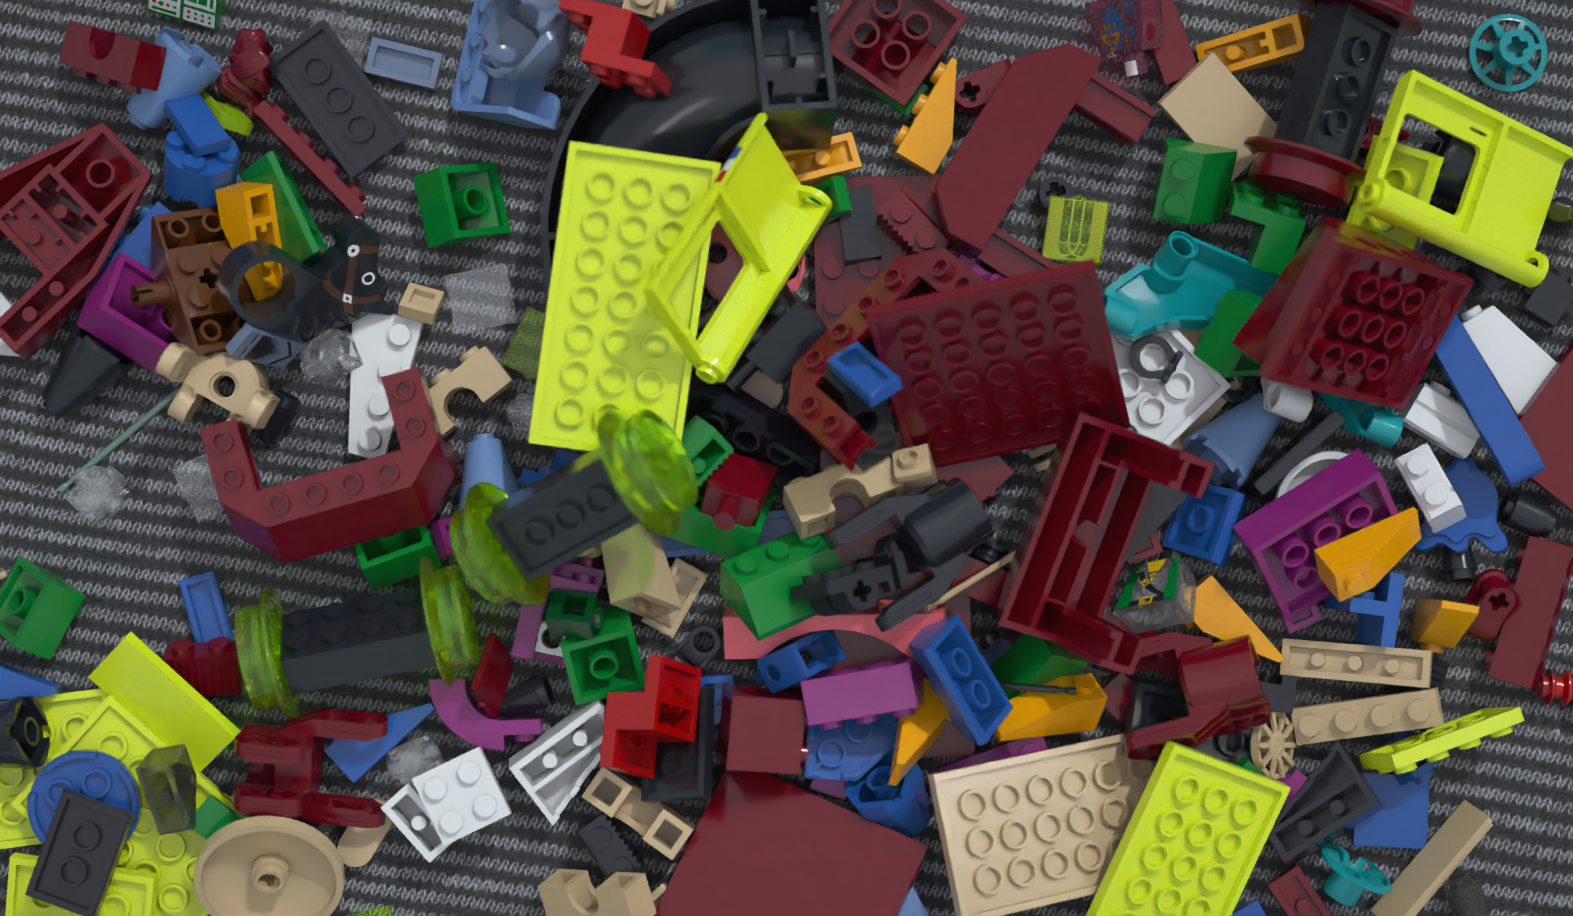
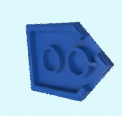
[805,712,899,781]

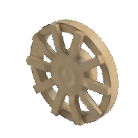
[1251,710,1297,780]

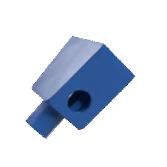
[754,629,846,694]

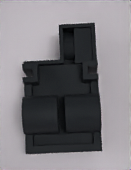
[790,534,920,616]

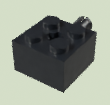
[725,284,828,393]

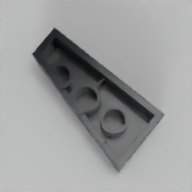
[683,368,822,486]

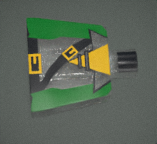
[1115,549,1197,634]

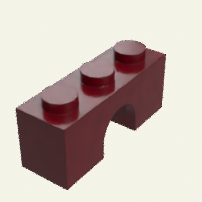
[59,20,167,94]

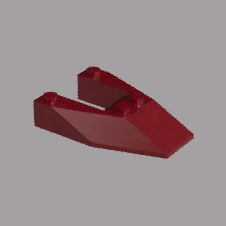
[0,122,154,360]

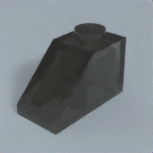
[135,744,197,835]

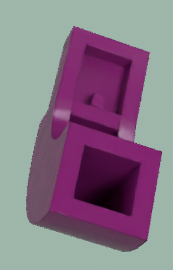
[428,676,544,750]

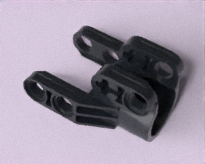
[822,477,994,633]

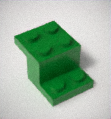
[1228,180,1306,276]

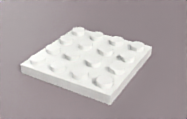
[1110,330,1231,445]

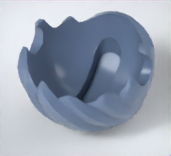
[481,0,570,83]

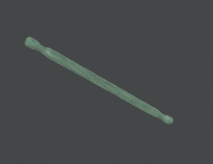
[57,384,183,493]

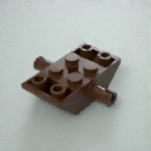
[130,206,253,355]

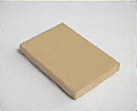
[1157,52,1277,182]

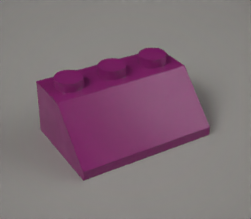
[76,251,182,382]
[800,657,924,730]

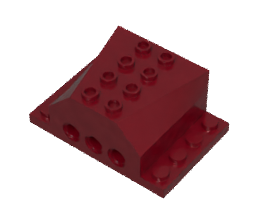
[1231,216,1474,410]

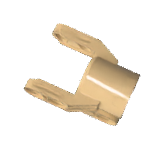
[155,343,281,435]

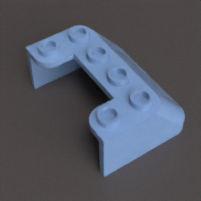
[451,0,562,130]

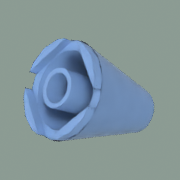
[126,26,222,130]
[1183,393,1283,491]
[457,433,520,537]

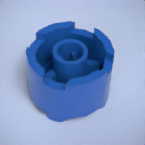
[163,131,239,208]

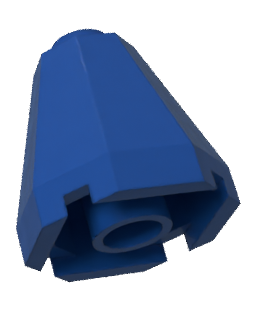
[844,748,930,837]

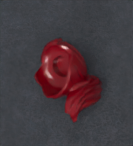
[216,27,274,120]

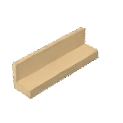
[1370,799,1493,916]

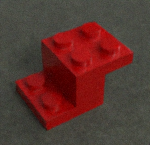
[558,0,672,98]
[599,655,702,779]

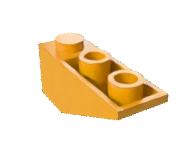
[892,57,957,176]

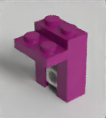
[511,557,606,667]

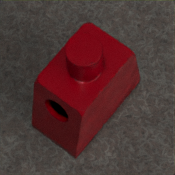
[700,453,779,530]

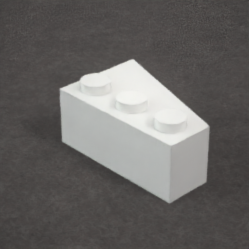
[509,699,606,826]

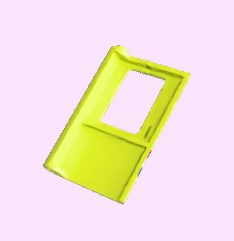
[1358,70,1573,288]
[644,113,833,384]

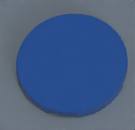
[27,749,142,844]

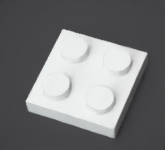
[412,746,512,846]

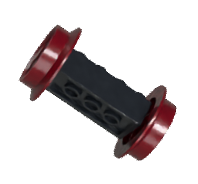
[1243,0,1423,208]

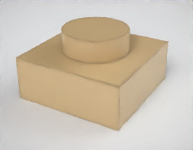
[398,282,444,325]

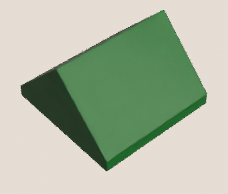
[989,633,1089,700]

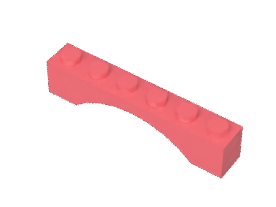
[723,599,946,659]

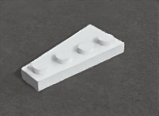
[348,313,425,459]

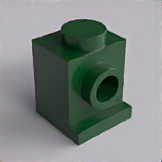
[545,588,605,640]

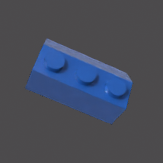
[908,614,1013,746]

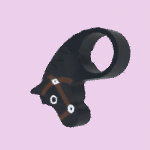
[218,216,395,334]

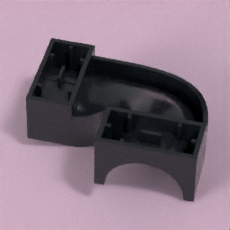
[541,0,838,314]

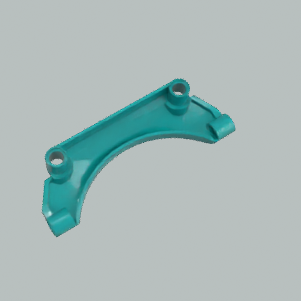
[1101,231,1403,448]

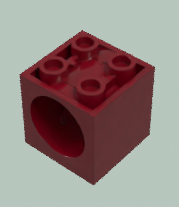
[716,684,809,775]

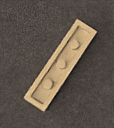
[1280,638,1433,688]
[1291,687,1444,745]

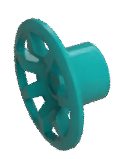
[1469,14,1548,93]
[1320,843,1392,907]

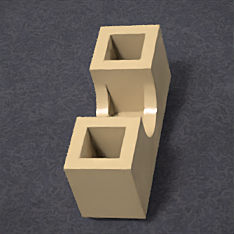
[429,346,515,439]
[783,455,904,540]
[581,767,695,860]
[538,869,657,916]

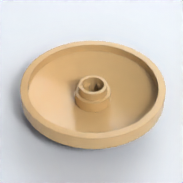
[194,816,345,916]

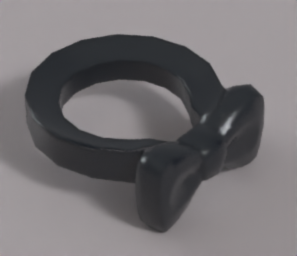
[1129,335,1184,386]

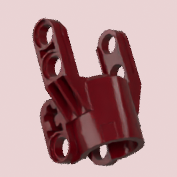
[1108,632,1272,760]
[233,707,388,828]

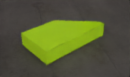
[199,90,254,136]

